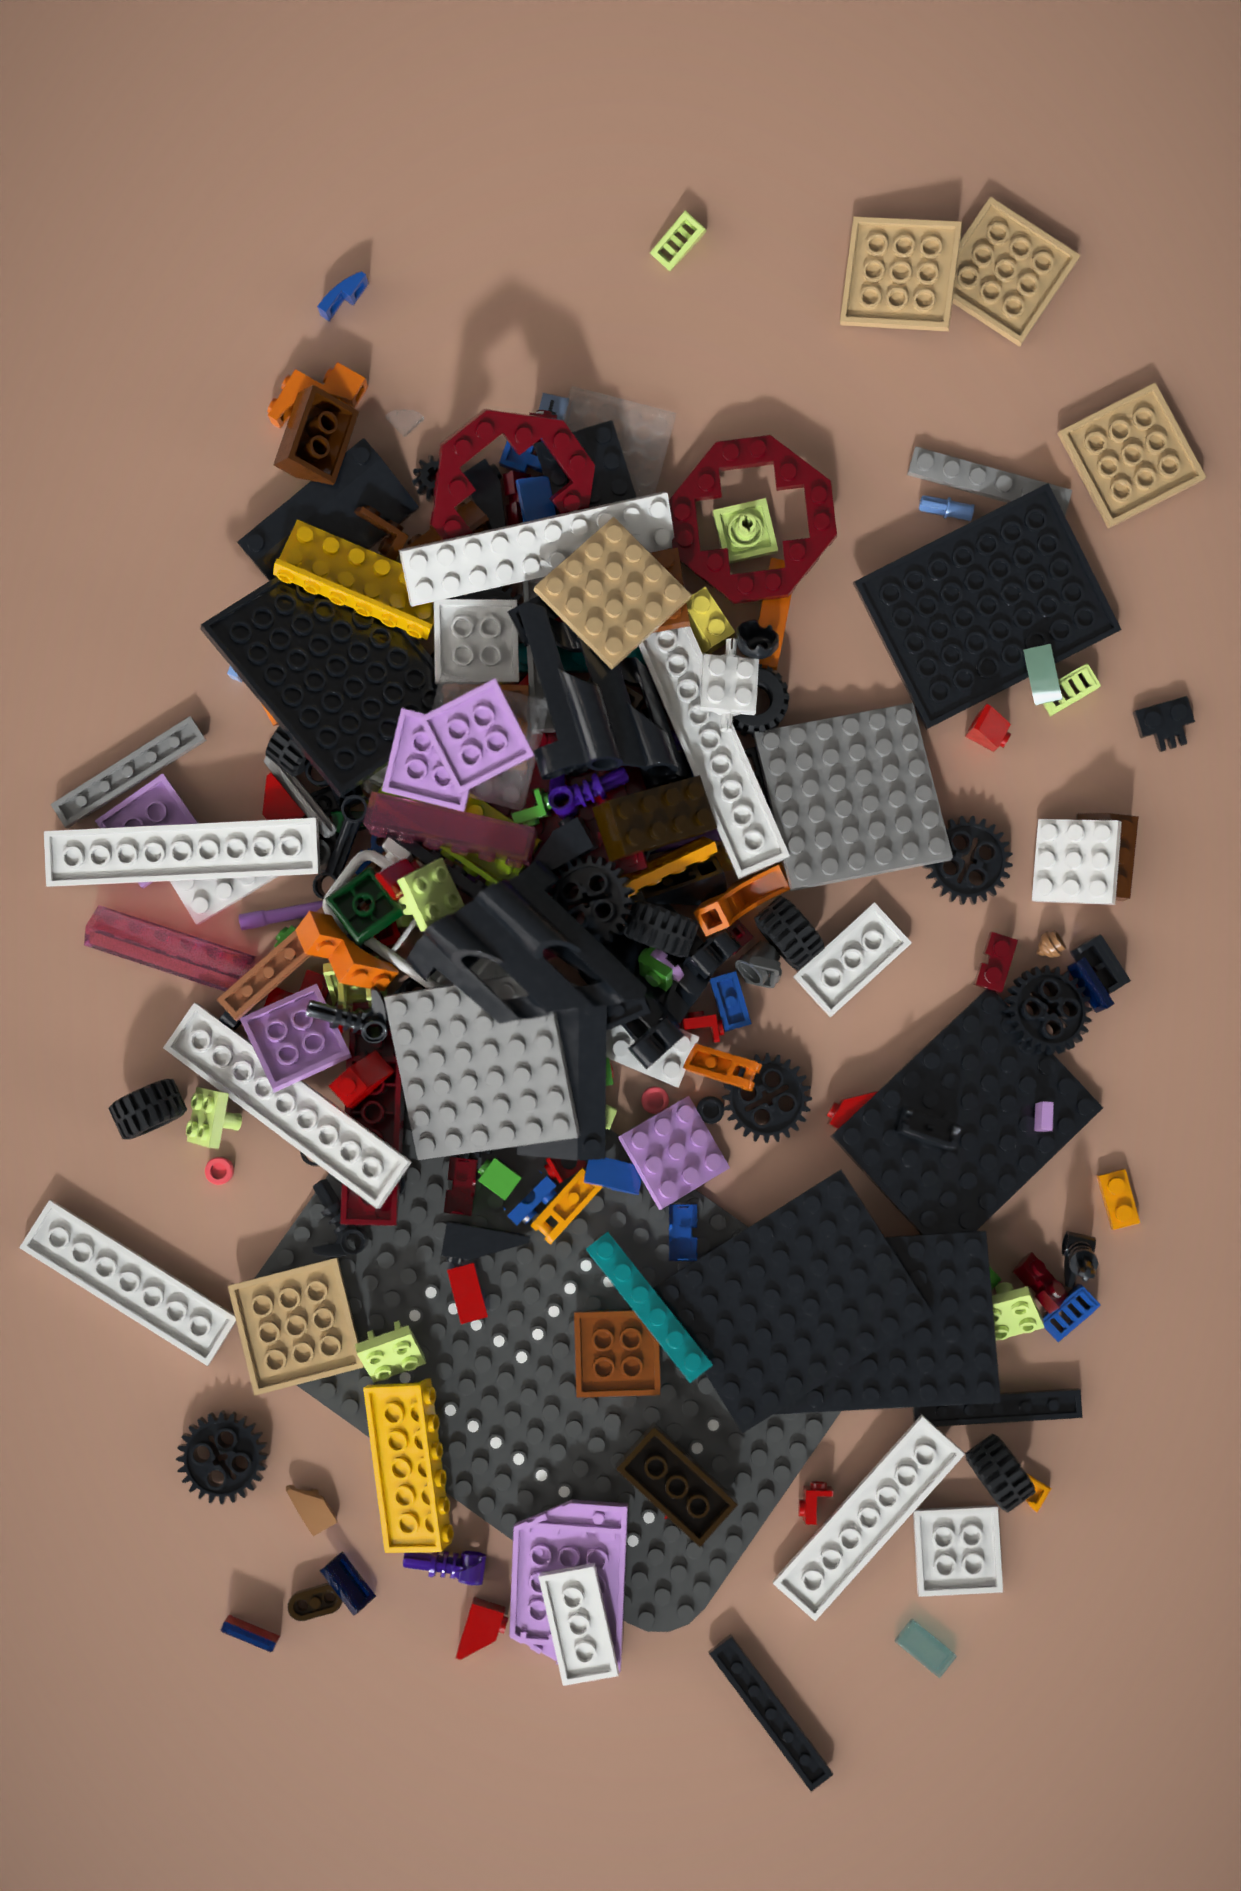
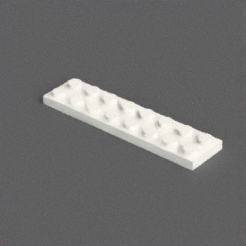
[19,1200,236,1366]
[773,1414,965,1621]

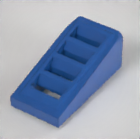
[1042,1284,1101,1342]

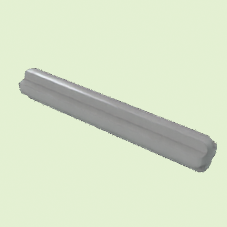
[264,756,337,838]

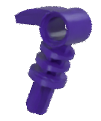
[548,767,629,819]
[403,1551,487,1585]

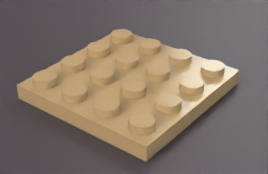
[953,197,1081,347]
[840,217,962,331]
[1058,383,1206,529]
[533,517,692,670]
[228,1257,364,1396]

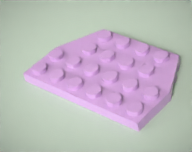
[509,1500,628,1673]

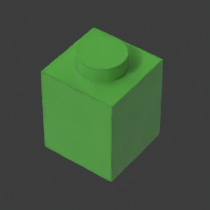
[478,1157,522,1200]

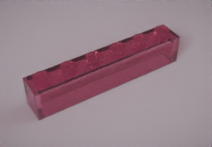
[363,792,538,868]
[84,905,256,992]

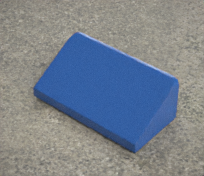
[515,476,556,522]

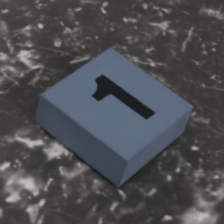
[539,393,570,422]

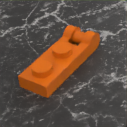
[683,1043,762,1091]

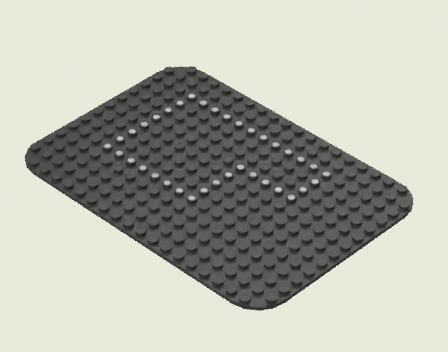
[254,1101,841,1632]

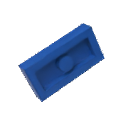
[710,971,752,1032]

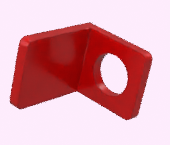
[544,1158,587,1183]

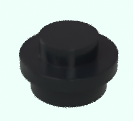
[697,1096,725,1124]

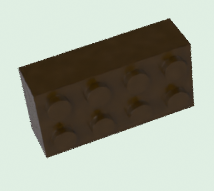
[592,775,717,862]
[616,1422,738,1547]

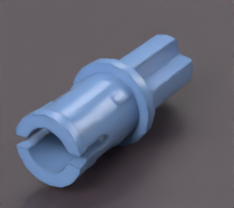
[919,495,975,522]

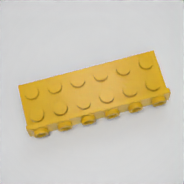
[273,519,434,640]
[363,1379,454,1553]

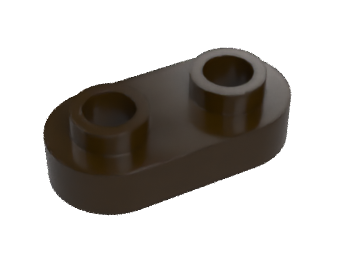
[287,1583,343,1621]

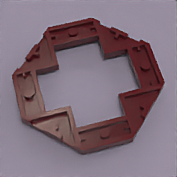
[430,409,595,540]
[669,435,837,604]

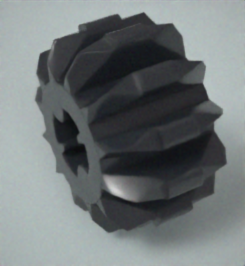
[412,455,440,502]

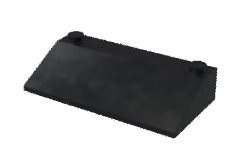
[237,438,419,581]
[516,1006,607,1160]

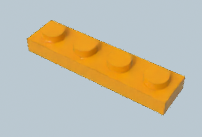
[621,836,718,897]

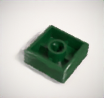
[325,867,404,946]

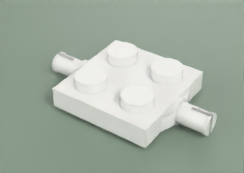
[699,638,759,732]

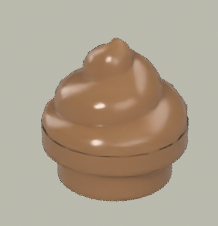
[1036,930,1066,958]

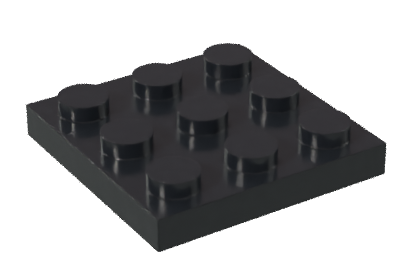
[534,420,637,515]

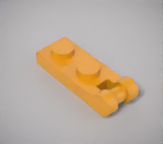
[530,1168,602,1244]

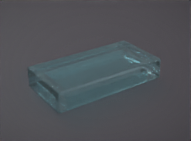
[895,1619,957,1679]

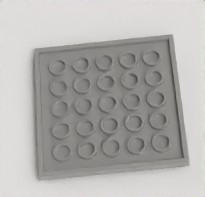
[753,703,953,891]
[384,975,580,1160]

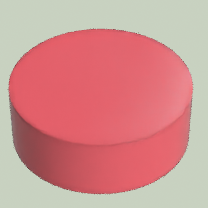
[641,1086,669,1114]
[205,1157,234,1185]

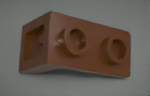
[354,505,409,561]

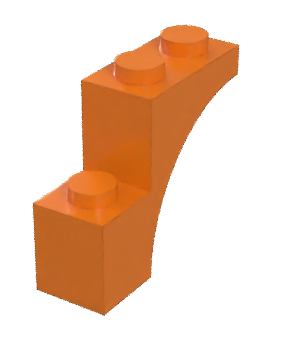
[267,362,368,428]
[694,862,790,936]
[295,911,399,991]

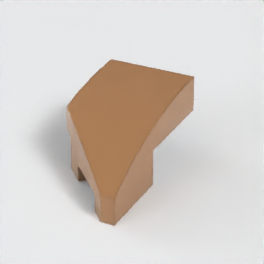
[286,1485,337,1536]

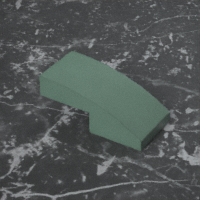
[1023,644,1063,706]

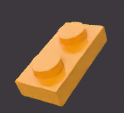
[1097,1169,1140,1230]

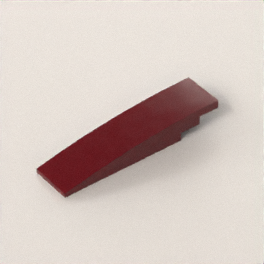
[340,1002,405,1226]

